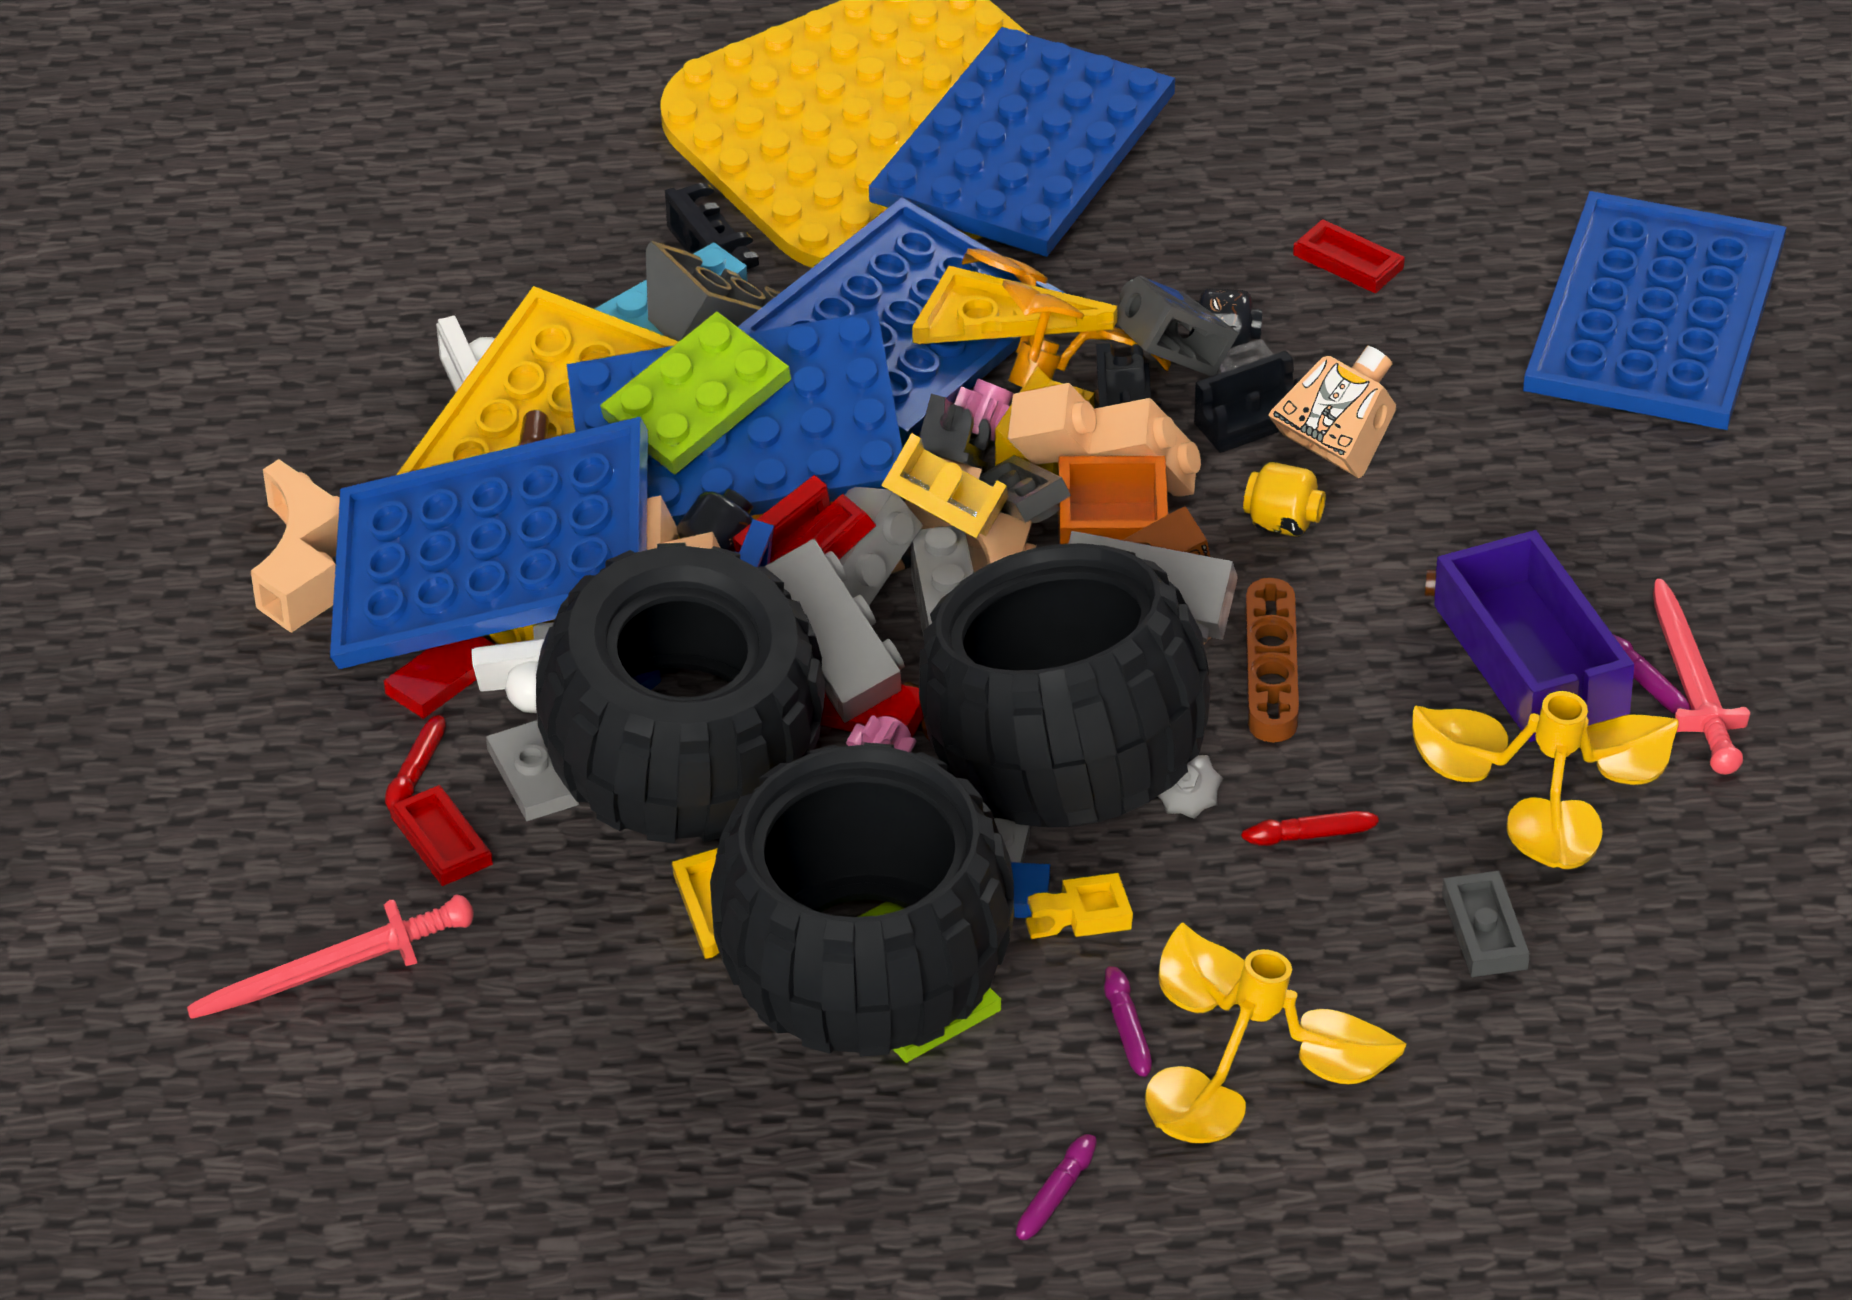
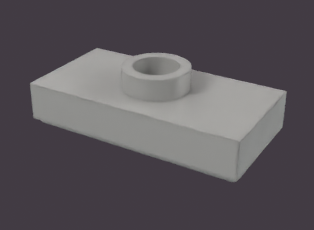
[486,720,579,822]

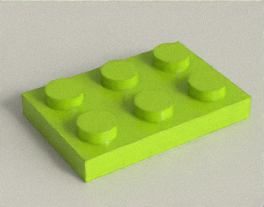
[600,311,791,475]

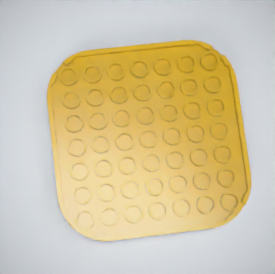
[661,0,1030,268]

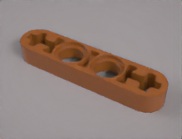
[1245,578,1299,743]

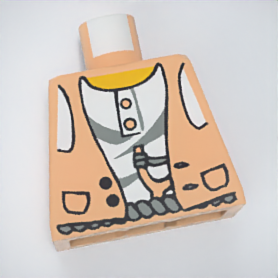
[1268,346,1396,478]

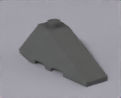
[646,241,781,341]

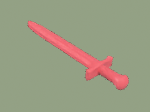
[1653,579,1750,775]
[187,895,474,1019]

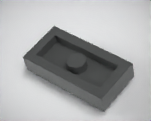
[1442,871,1530,977]

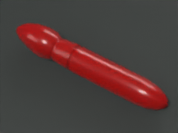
[385,715,446,811]
[1241,811,1379,846]

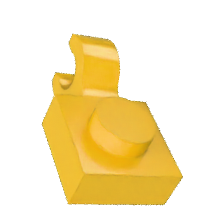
[1025,873,1133,939]

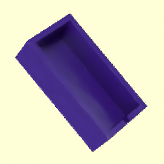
[1434,530,1635,742]

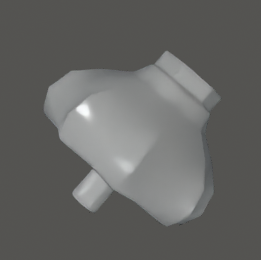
[1158,755,1223,819]

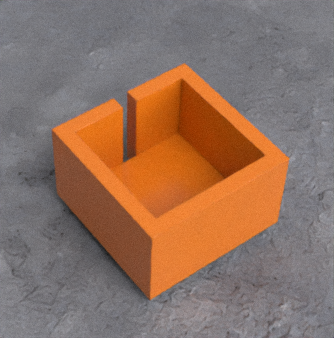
[1058,456,1168,544]

